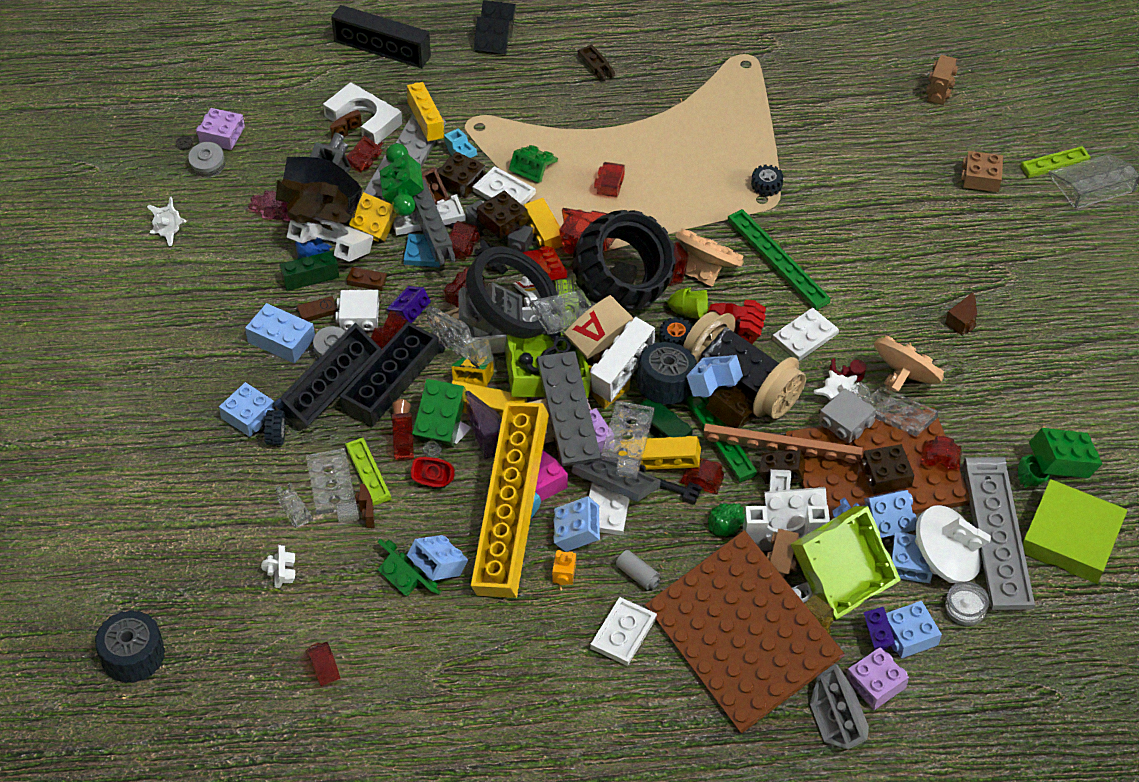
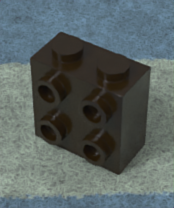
[437,151,486,198]
[477,190,528,239]
[706,384,756,429]
[860,444,915,494]

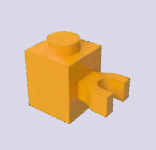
[552,550,576,585]

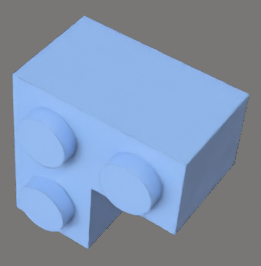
[687,355,743,398]

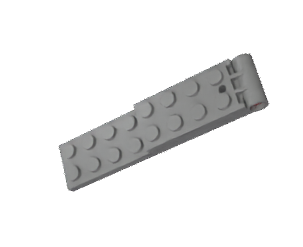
[359,114,446,204]
[963,457,1035,610]

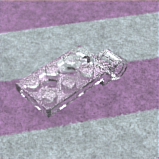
[529,290,597,335]
[426,306,494,365]
[848,382,938,436]
[601,401,655,479]
[306,448,359,524]

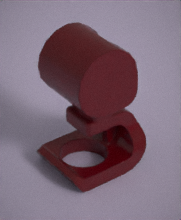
[829,358,867,382]

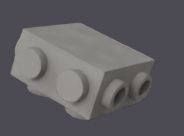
[819,388,876,443]

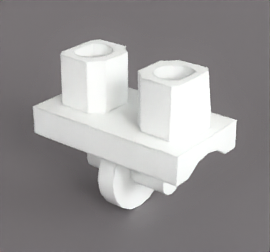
[261,545,295,588]

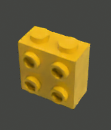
[349,192,397,242]

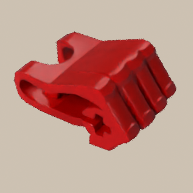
[707,299,766,345]

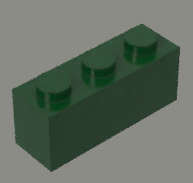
[280,250,340,291]
[634,399,693,438]

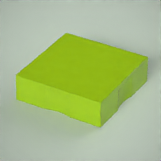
[504,334,591,398]
[1023,479,1128,584]
[790,506,901,620]

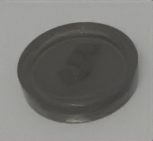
[176,136,194,151]

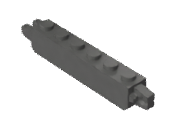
[413,179,455,265]

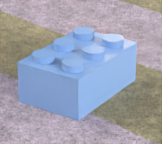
[245,303,315,364]

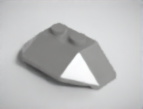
[810,664,869,750]

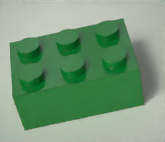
[412,379,467,447]
[1029,428,1103,478]

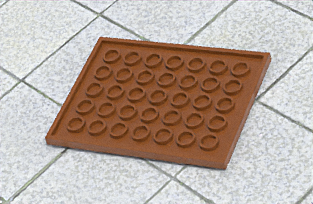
[785,407,970,520]
[645,530,845,734]

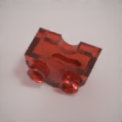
[920,436,962,470]
[680,457,724,495]

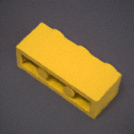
[524,198,565,249]

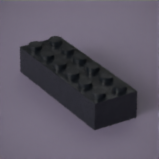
[331,5,431,69]
[273,322,382,431]
[340,322,440,427]

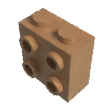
[926,55,958,105]
[961,151,1003,192]
[767,528,801,577]

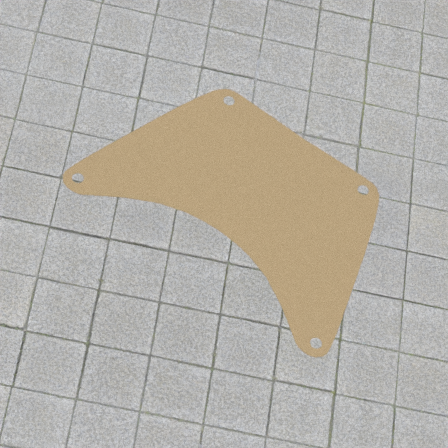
[465,54,781,252]

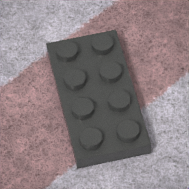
[572,454,661,502]

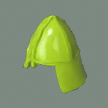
[667,288,708,320]

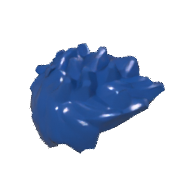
[295,237,332,259]

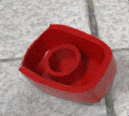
[411,457,455,487]

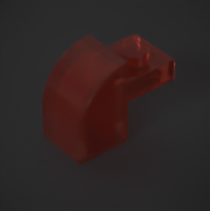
[370,311,408,349]
[392,413,414,460]
[305,642,341,686]

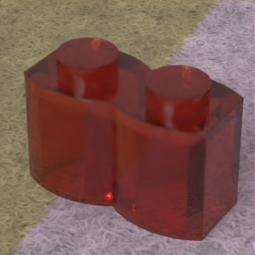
[594,162,625,197]
[449,221,480,260]

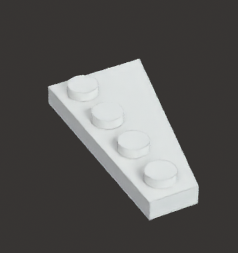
[393,194,466,235]

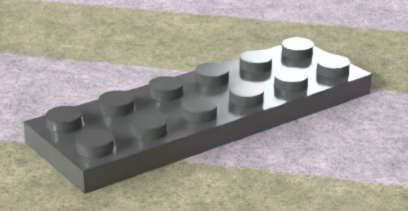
[536,351,601,466]

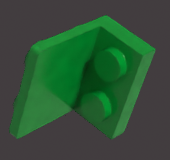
[509,145,558,183]

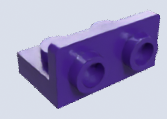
[387,286,431,323]
[864,607,895,651]

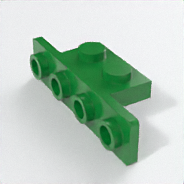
[378,539,442,596]

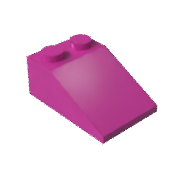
[535,451,568,501]

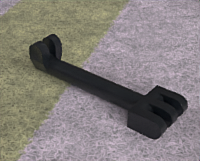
[637,464,702,505]

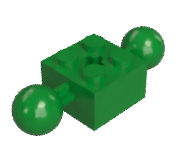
[379,143,424,217]

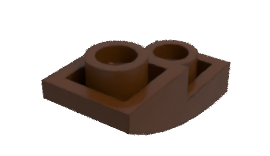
[330,110,362,139]
[356,484,375,528]

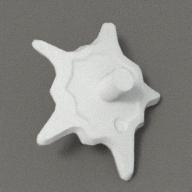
[147,197,187,246]
[814,370,857,401]

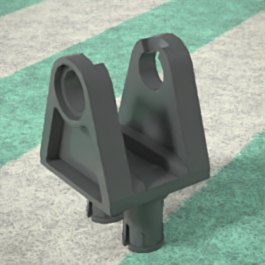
[310,133,351,173]

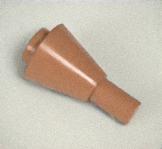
[392,399,411,435]

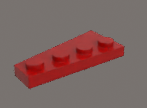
[522,246,567,280]

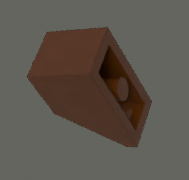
[422,167,450,205]
[945,293,977,336]

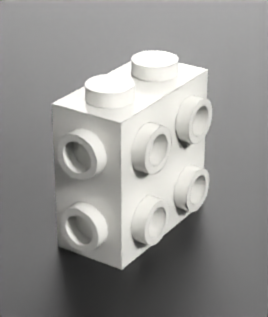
[336,290,379,331]

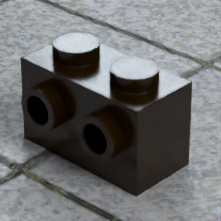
[760,450,805,484]

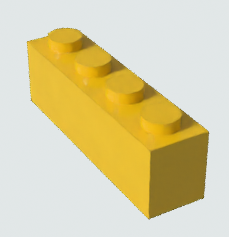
[407,82,444,141]
[452,380,527,421]
[618,436,701,470]

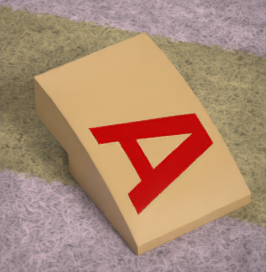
[564,295,634,359]

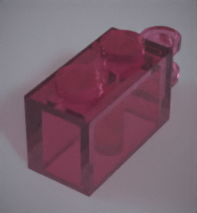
[248,190,292,221]

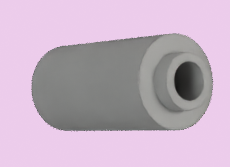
[616,550,660,590]

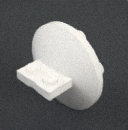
[915,505,991,584]

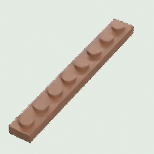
[704,424,863,463]

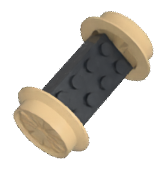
[683,312,806,419]

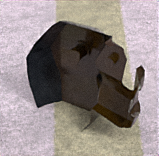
[276,157,362,231]

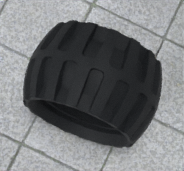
[572,210,676,312]

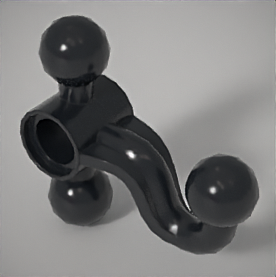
[518,325,571,375]

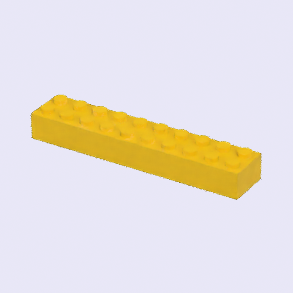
[471,402,549,598]

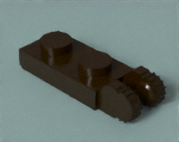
[578,44,615,82]

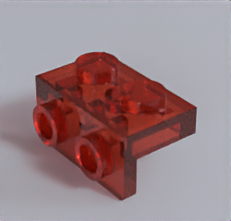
[346,135,384,173]

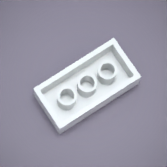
[590,317,655,402]

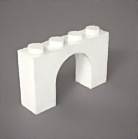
[323,82,402,146]
[287,217,374,262]
[743,505,830,551]

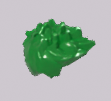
[1017,455,1050,488]
[708,503,745,537]

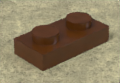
[347,267,387,291]

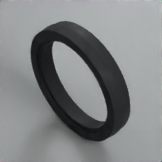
[466,247,559,338]

